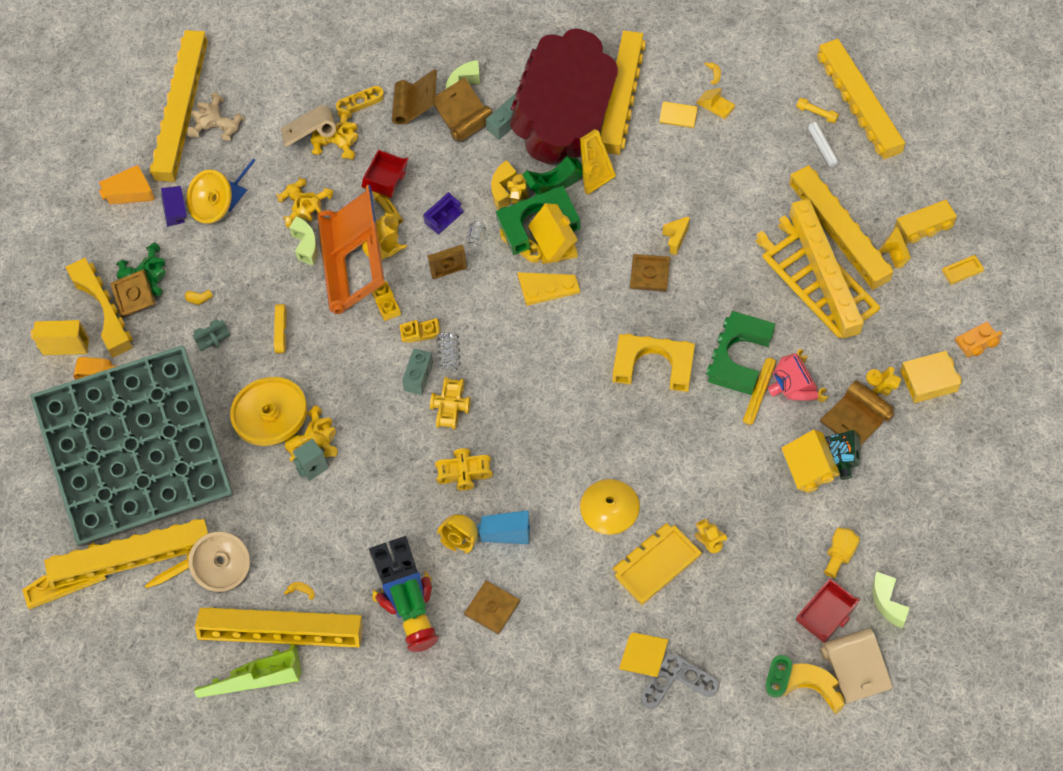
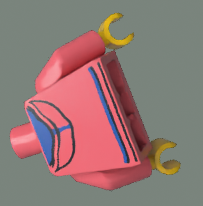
[767,349,829,402]

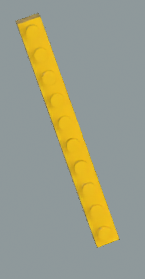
[150,30,208,182]

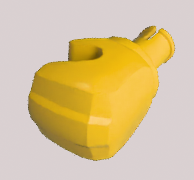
[824,527,860,578]

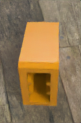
[98,165,156,204]

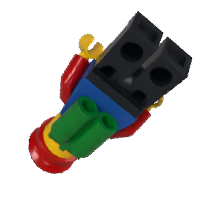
[369,536,439,652]

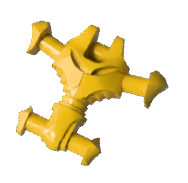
[310,108,358,160]
[276,177,334,228]
[285,405,338,462]

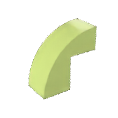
[446,60,480,96]
[289,216,318,266]
[872,572,910,628]

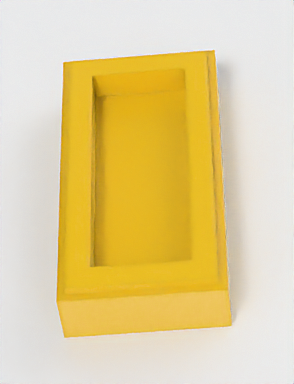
[942,255,984,285]

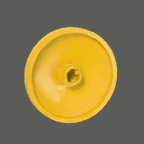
[230,377,307,446]

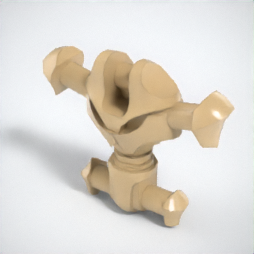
[187,92,245,141]

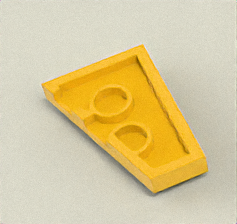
[517,272,580,306]

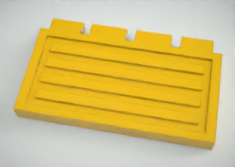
[612,523,702,605]

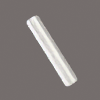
[808,122,838,167]

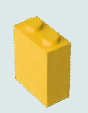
[31,320,89,355]
[900,351,962,403]
[781,429,840,493]

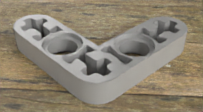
[641,655,718,709]

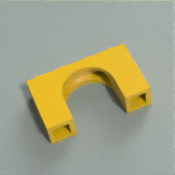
[612,334,695,392]

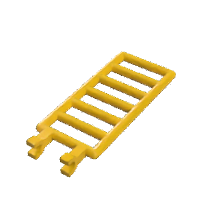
[755,215,880,338]

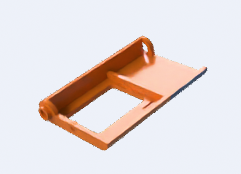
[317,185,385,314]

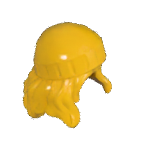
[362,212,407,260]

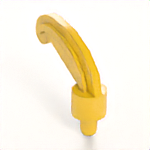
[704,62,721,85]
[284,582,315,600]

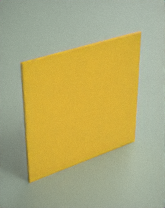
[619,632,669,677]

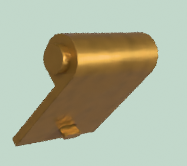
[392,69,437,124]
[434,77,493,142]
[820,380,895,446]

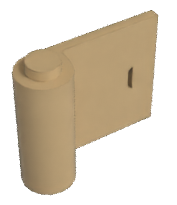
[281,105,336,147]
[820,628,893,704]

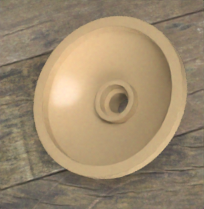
[189,531,250,592]

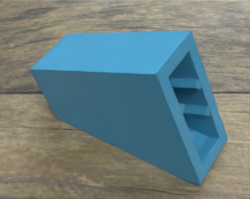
[477,511,530,544]

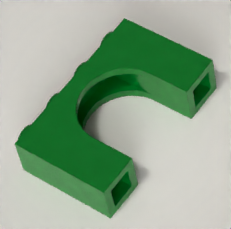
[495,186,581,255]
[706,311,776,395]

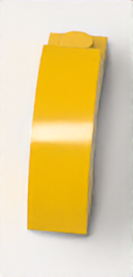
[775,663,845,714]

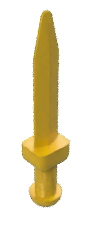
[145,553,190,588]

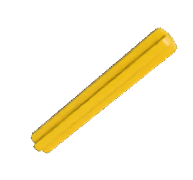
[743,357,776,425]

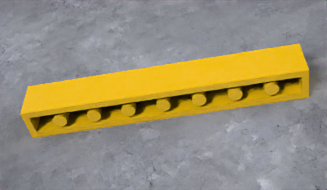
[601,30,646,155]
[817,38,905,160]
[789,165,893,290]
[789,198,864,339]
[44,519,208,589]
[195,607,363,648]

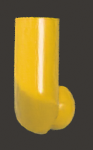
[185,289,213,305]

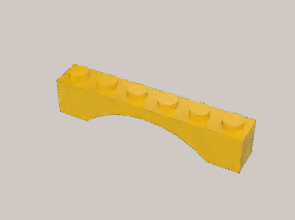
[65,257,133,358]

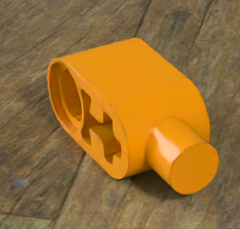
[73,357,117,380]

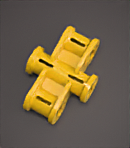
[430,377,471,430]
[435,448,493,491]

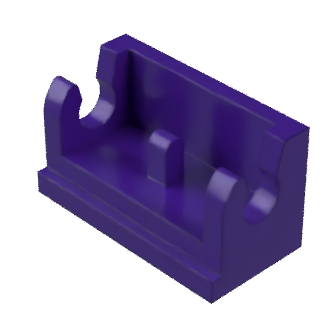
[161,186,187,227]
[423,192,464,235]

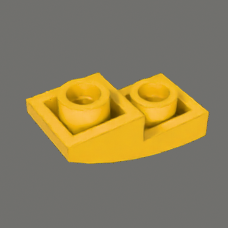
[372,281,401,321]
[399,318,442,342]

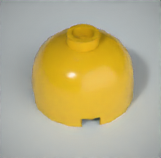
[437,514,478,554]

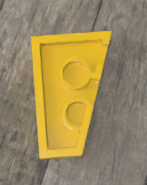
[580,129,616,195]

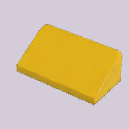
[659,101,698,128]

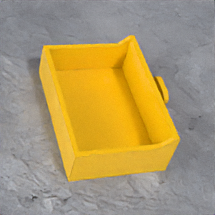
[528,203,578,262]

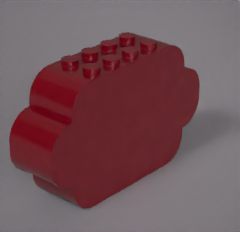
[510,28,618,164]

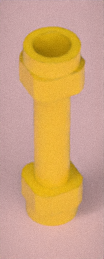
[796,97,839,124]

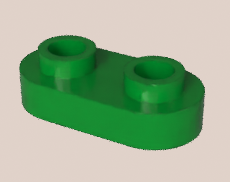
[765,655,792,698]

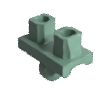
[192,319,231,351]

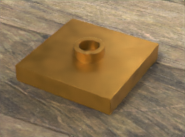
[427,244,467,279]
[630,254,670,292]
[110,270,156,318]
[464,580,520,635]

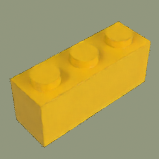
[894,199,957,244]

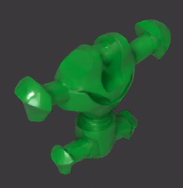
[116,242,166,297]

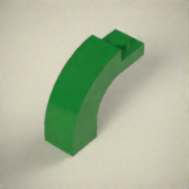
[522,156,583,195]

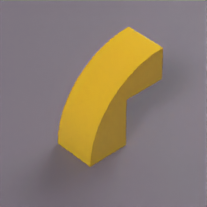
[491,160,517,210]

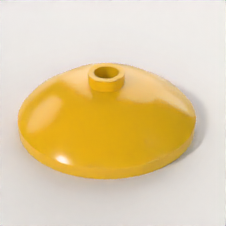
[186,169,232,224]
[580,479,640,535]

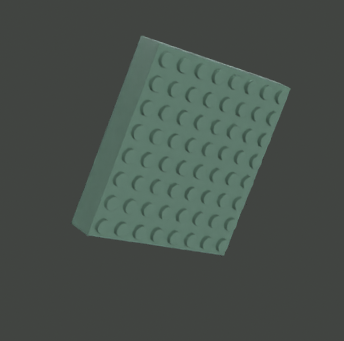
[30,345,234,547]

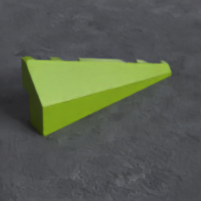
[194,644,301,698]

